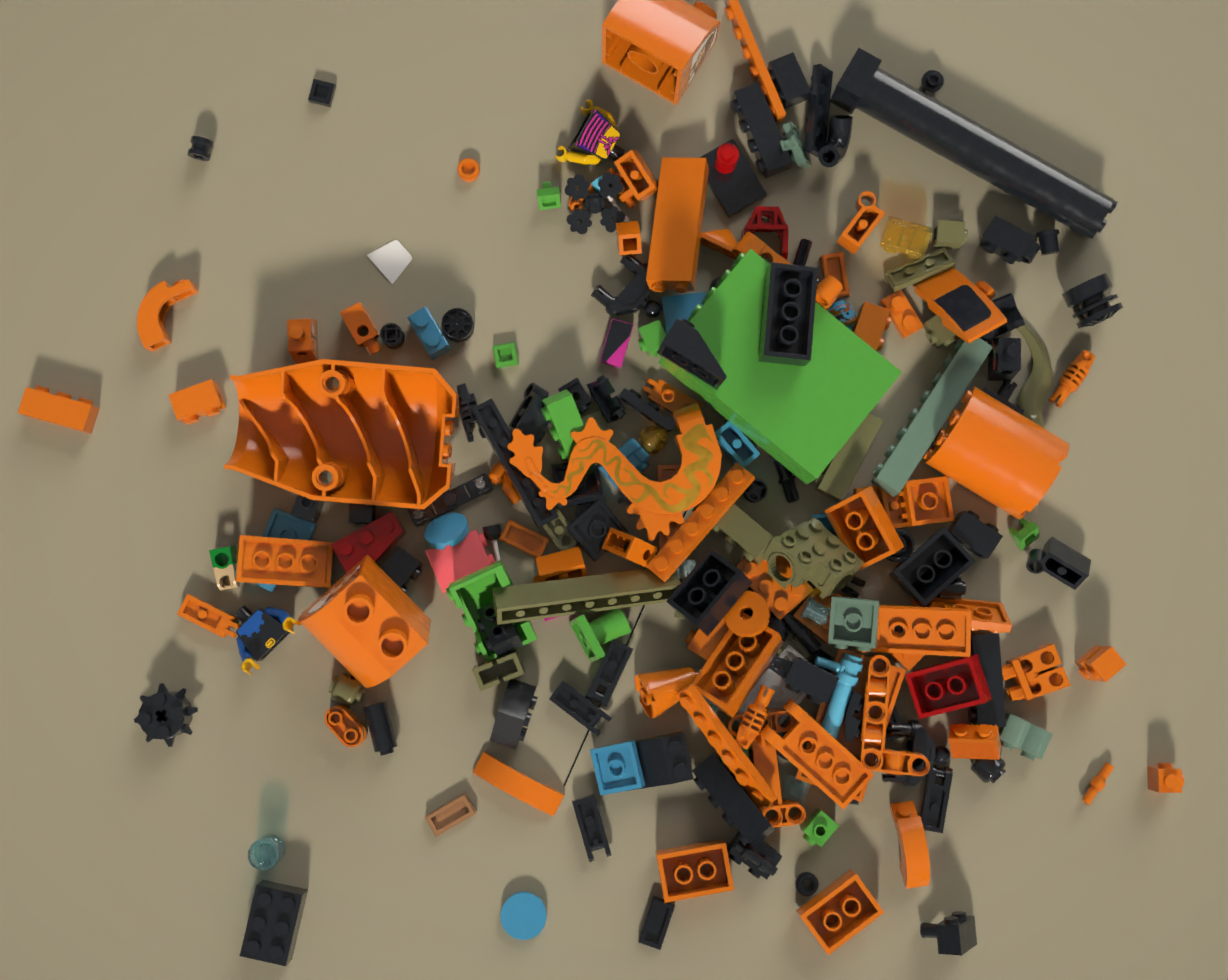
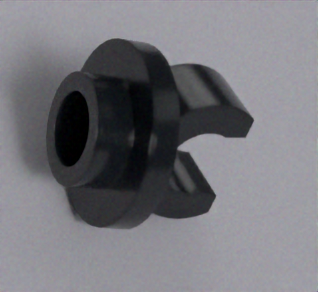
[921,70,944,92]

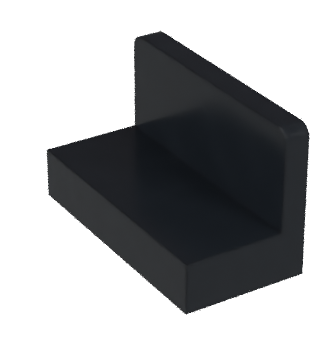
[980,293,1025,341]

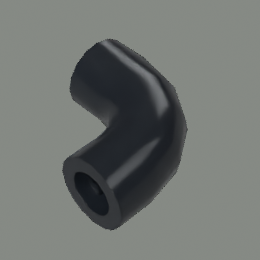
[818,115,853,167]

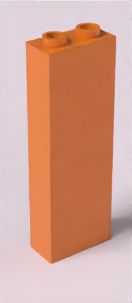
[646,157,709,293]

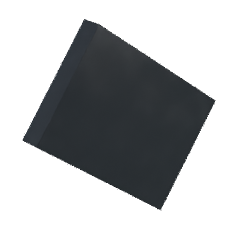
[700,139,767,218]

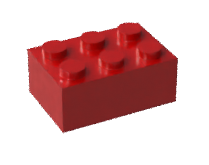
[905,654,992,719]

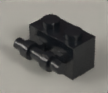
[727,831,783,880]

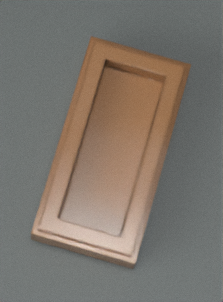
[425,792,477,837]

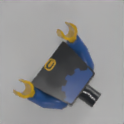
[235,605,301,675]

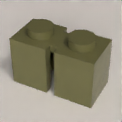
[472,649,525,691]

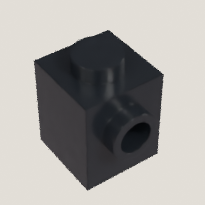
[291,495,325,523]

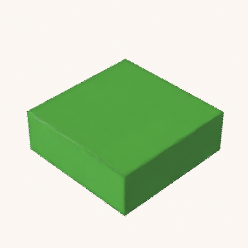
[492,342,519,369]

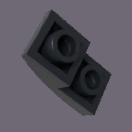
[844,690,864,742]

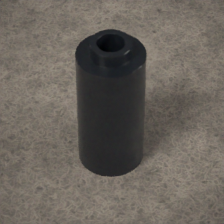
[364,701,397,756]

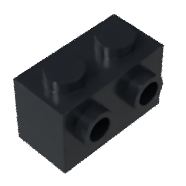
[477,603,523,657]

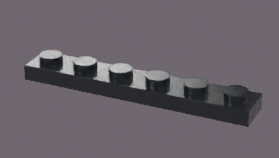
[471,398,559,528]

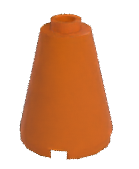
[634,667,699,718]

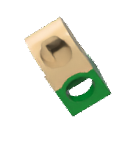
[209,545,240,590]

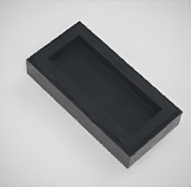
[638,896,675,950]

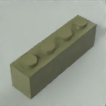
[814,413,883,502]
[692,487,774,564]

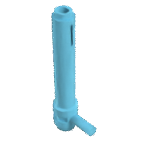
[815,653,863,739]

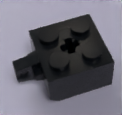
[769,656,839,705]

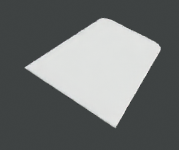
[367,240,412,285]

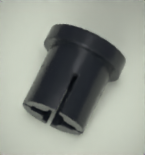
[1036,229,1060,255]

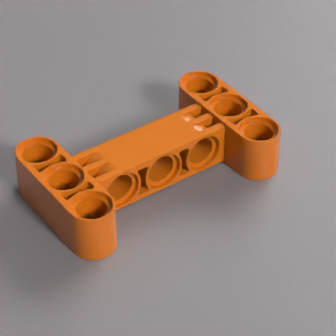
[726,708,806,828]

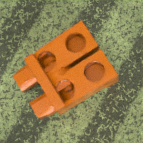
[1002,643,1071,701]

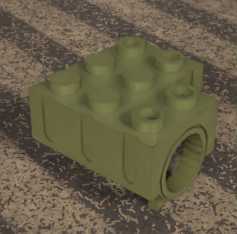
[762,517,864,599]

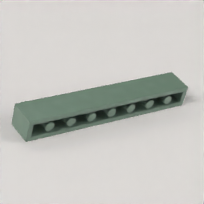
[871,337,993,497]

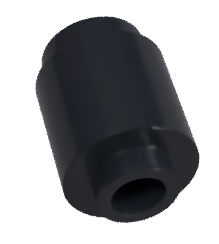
[936,577,966,599]

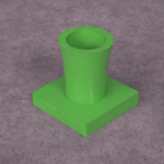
[569,608,631,663]

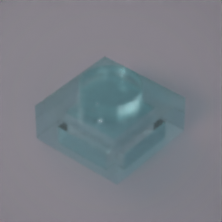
[781,774,811,805]

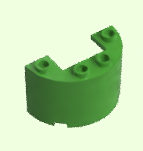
[445,560,537,662]

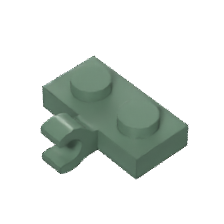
[779,121,812,169]

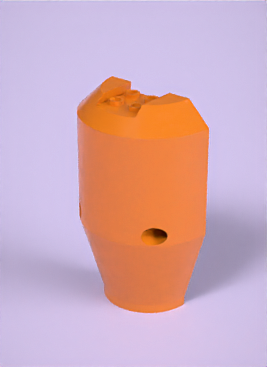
[224,359,459,509]

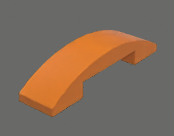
[473,752,564,816]

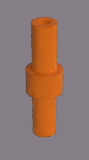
[1081,762,1114,805]

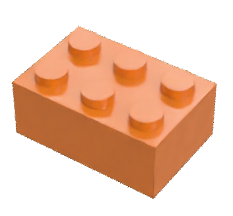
[824,486,904,571]
[735,555,814,620]
[655,838,734,903]
[796,869,885,955]

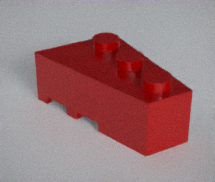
[331,511,406,573]

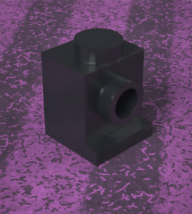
[558,378,591,415]

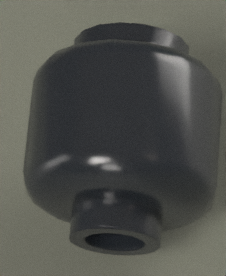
[971,757,1006,783]

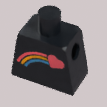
[988,337,1021,381]

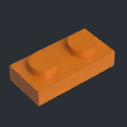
[880,290,924,339]

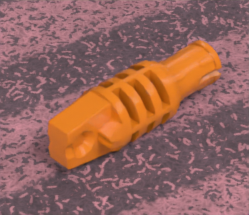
[1048,349,1096,408]
[735,684,775,749]

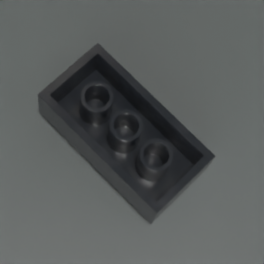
[758,262,818,366]

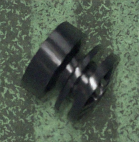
[1062,273,1123,329]

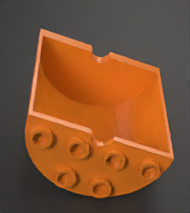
[922,386,1069,519]

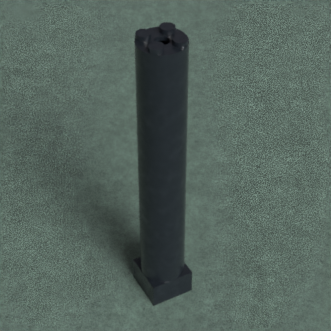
[830,48,1118,239]

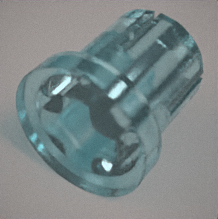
[800,597,831,625]

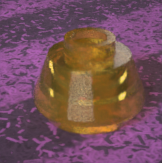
[639,426,668,455]

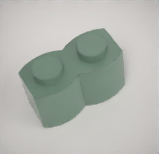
[999,713,1053,761]

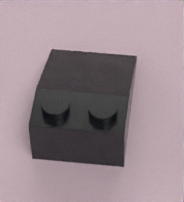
[657,318,727,390]
[628,731,694,791]

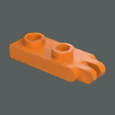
[641,378,703,414]
[177,594,241,638]

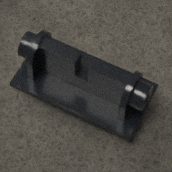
[587,375,626,424]

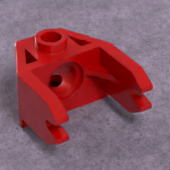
[742,206,789,260]

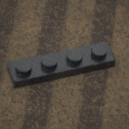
[804,64,833,157]

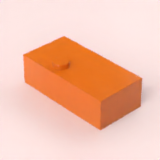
[692,612,784,718]

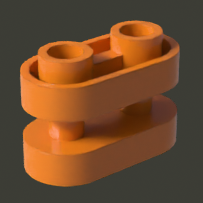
[324,705,368,747]

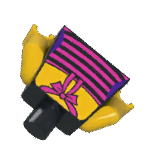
[555,99,625,165]

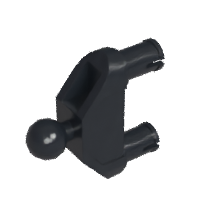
[591,254,661,318]
[882,720,950,786]

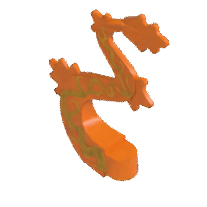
[507,402,722,541]

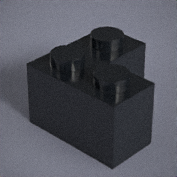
[489,679,538,749]

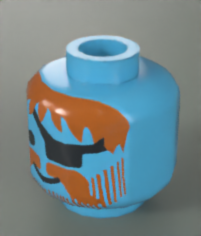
[827,300,857,331]

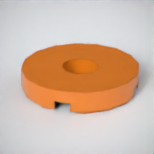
[724,591,770,637]

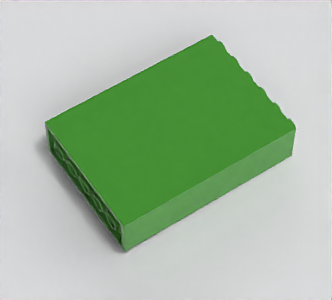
[658,249,902,485]

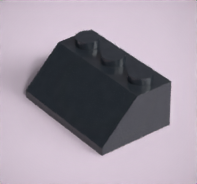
[889,527,975,607]

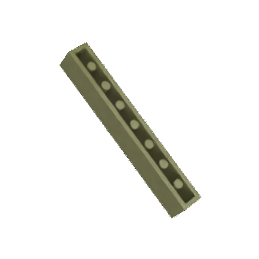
[493,568,681,625]

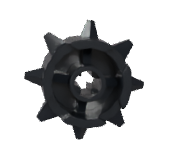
[134,683,198,747]

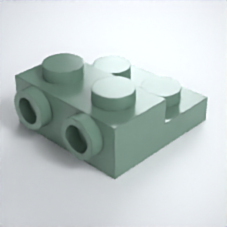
[828,596,880,651]

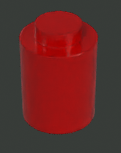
[714,143,739,174]

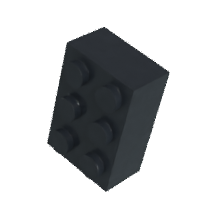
[666,548,752,636]
[240,880,308,966]

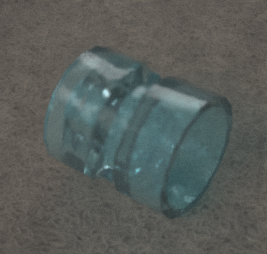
[248,834,286,870]

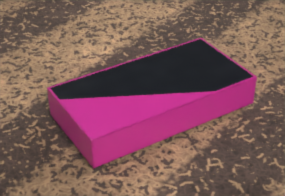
[600,319,633,368]

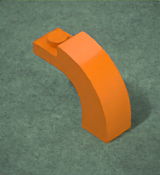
[137,279,198,352]
[890,801,930,889]

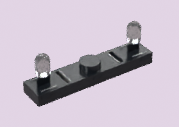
[408,473,494,527]

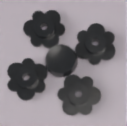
[564,172,625,234]

